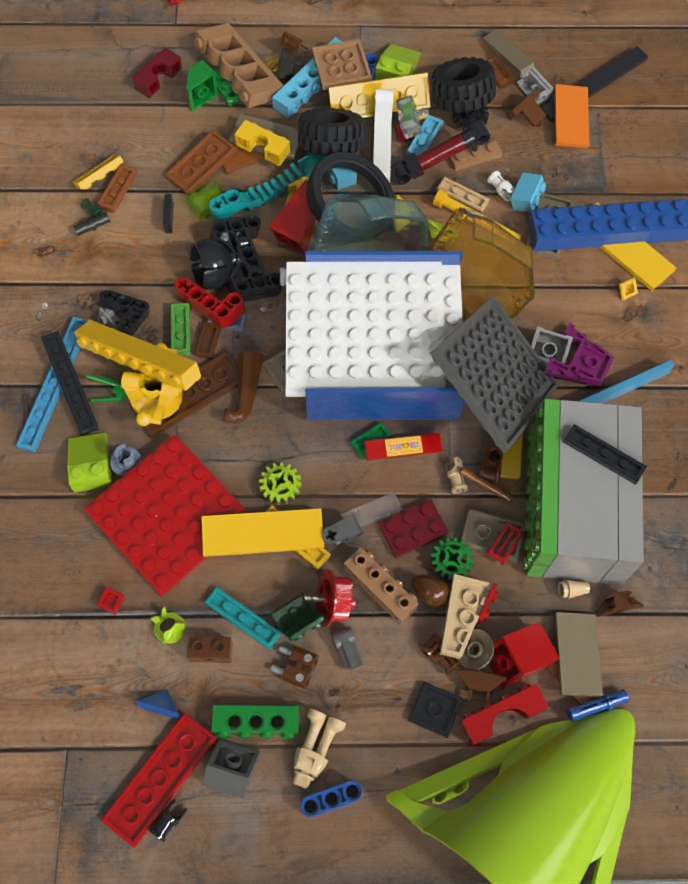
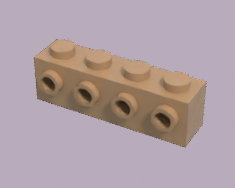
[343,547,418,625]

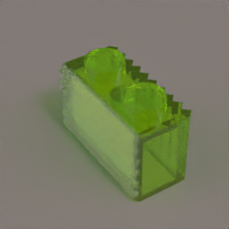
[187,181,225,221]

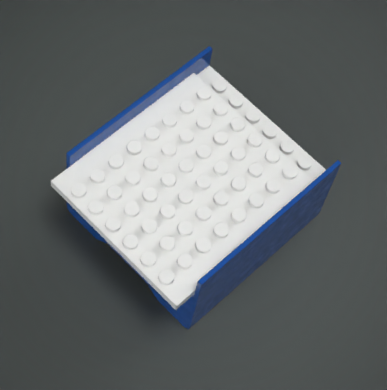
[286,251,465,420]

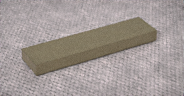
[483,30,535,75]

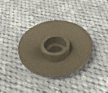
[457,629,494,670]

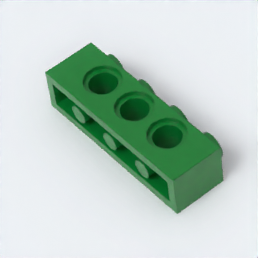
[212,705,299,739]

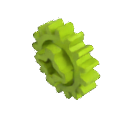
[259,462,302,505]

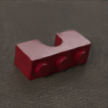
[132,47,182,99]

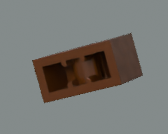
[187,636,233,663]

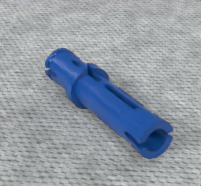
[566,689,629,722]

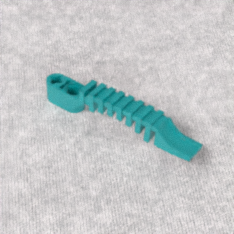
[209,153,326,221]

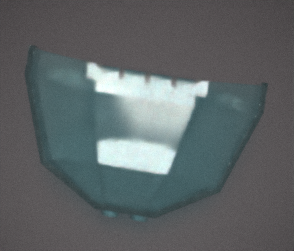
[310,194,432,251]

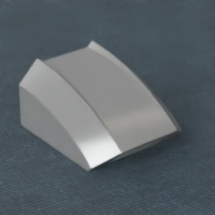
[531,326,573,377]

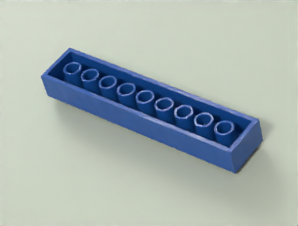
[527,199,688,252]

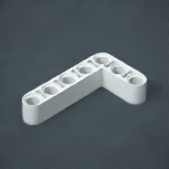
[373,89,393,183]

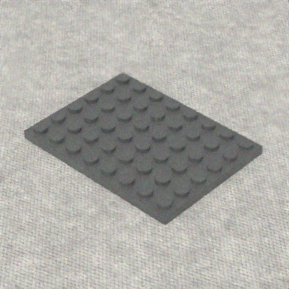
[430,295,559,452]

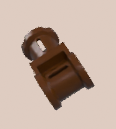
[419,632,461,676]

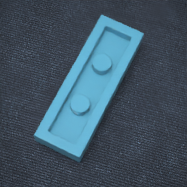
[407,115,443,156]

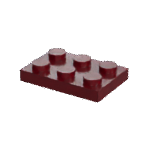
[378,498,449,559]

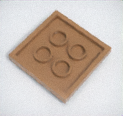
[312,39,372,90]

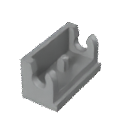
[516,67,553,105]

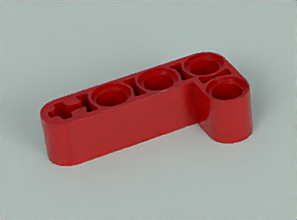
[174,277,246,328]

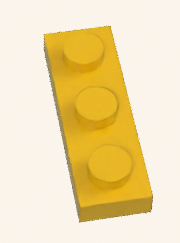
[72,154,123,190]

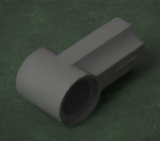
[330,626,363,671]

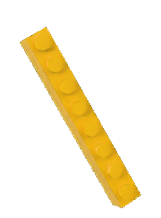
[74,320,201,391]

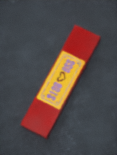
[364,433,443,461]

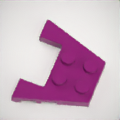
[544,322,614,386]

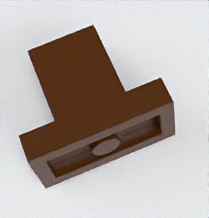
[506,89,546,127]

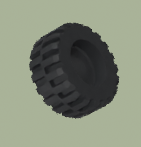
[431,57,496,113]
[298,108,364,156]

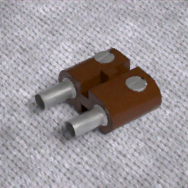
[270,645,319,689]

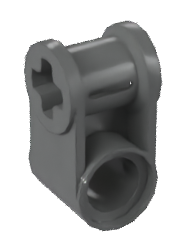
[322,515,363,546]

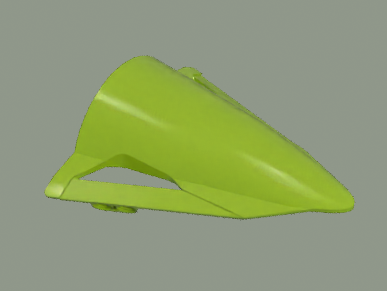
[386,709,635,884]

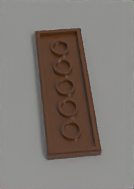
[131,351,238,438]

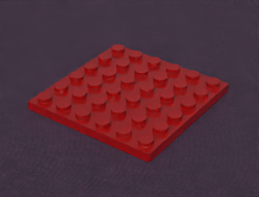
[84,434,249,597]

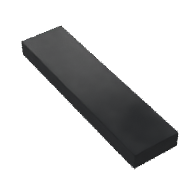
[563,424,647,485]

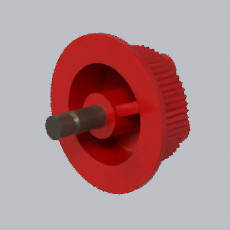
[302,569,355,628]

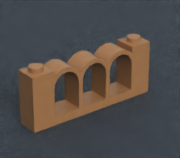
[194,23,284,108]

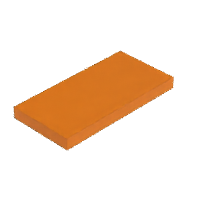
[554,84,590,149]

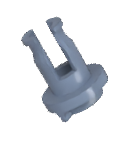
[110,444,142,477]

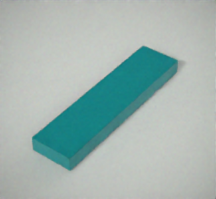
[204,586,282,650]

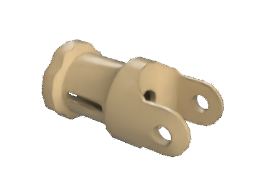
[445,457,468,494]

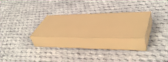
[436,177,490,214]

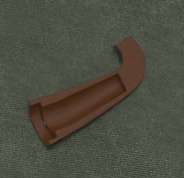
[223,351,263,424]

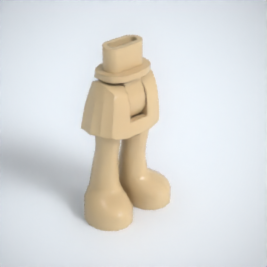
[292,708,346,790]

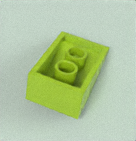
[375,44,421,80]
[67,432,113,493]

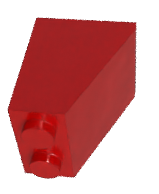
[489,622,560,689]

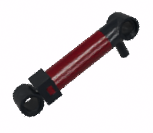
[390,120,490,185]

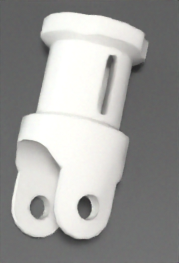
[487,171,515,201]

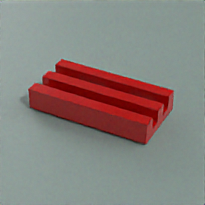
[486,522,524,565]

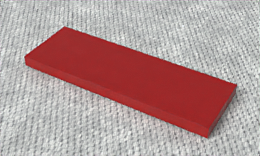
[100,712,218,848]

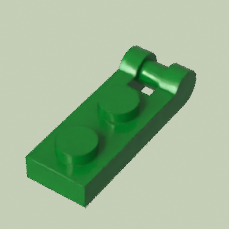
[213,68,242,107]

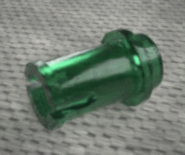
[80,198,103,217]

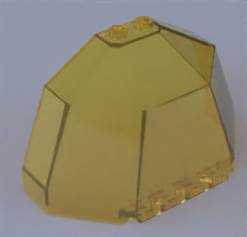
[426,207,535,322]

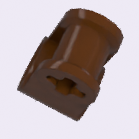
[478,446,503,486]

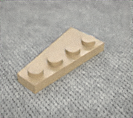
[439,574,493,659]

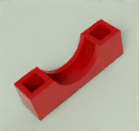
[459,684,549,747]

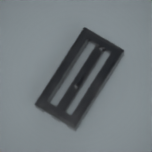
[163,194,174,233]

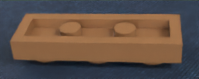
[449,140,503,171]

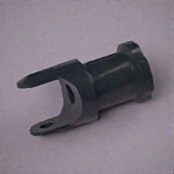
[149,799,187,842]

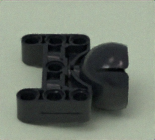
[190,215,283,302]

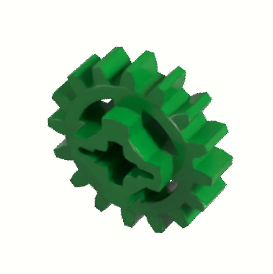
[431,537,475,581]

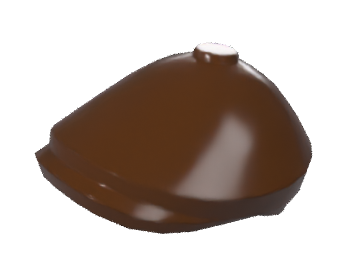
[412,574,449,607]

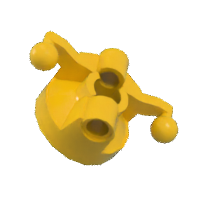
[121,343,182,427]

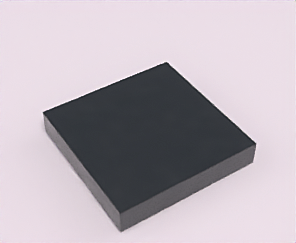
[408,681,463,738]

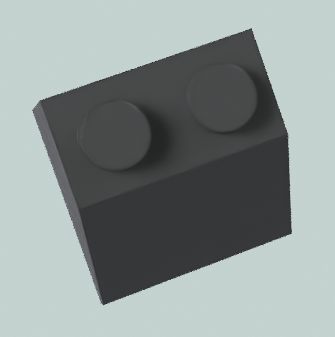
[202,739,260,799]

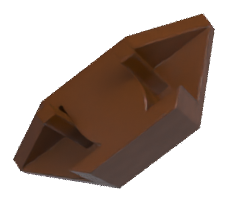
[280,32,308,53]
[596,590,644,617]
[456,669,507,703]

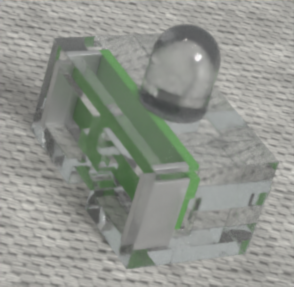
[396,95,429,139]

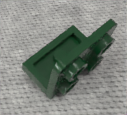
[270,592,325,641]

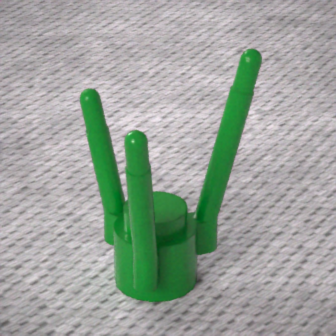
[85,374,128,402]

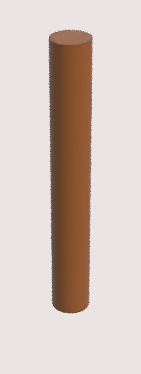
[459,467,513,502]

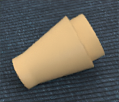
[558,579,590,600]

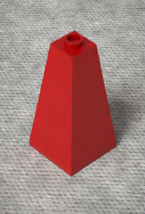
[269,180,323,255]

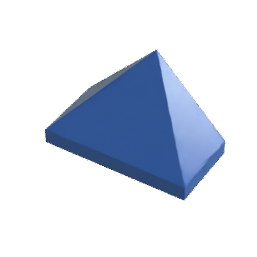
[136,690,180,720]

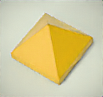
[619,277,638,300]

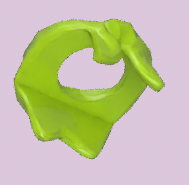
[150,607,185,644]

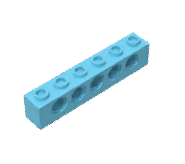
[272,37,343,118]

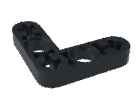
[99,290,149,336]

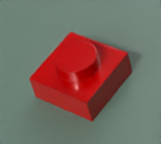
[97,587,126,615]

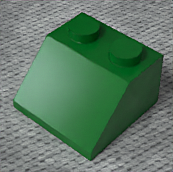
[186,60,218,112]

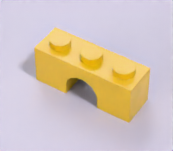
[234,120,290,166]

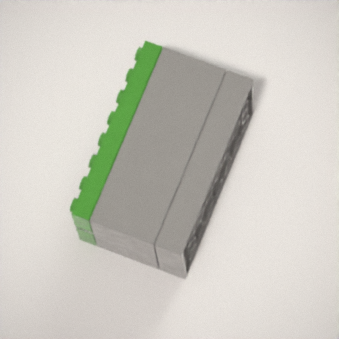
[523,399,644,585]

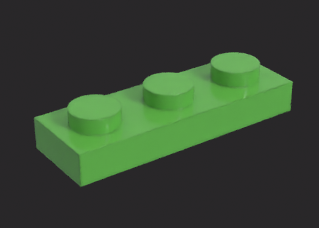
[171,303,191,355]

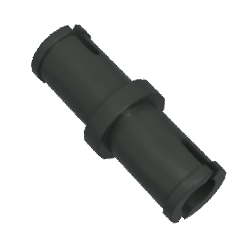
[74,211,111,236]

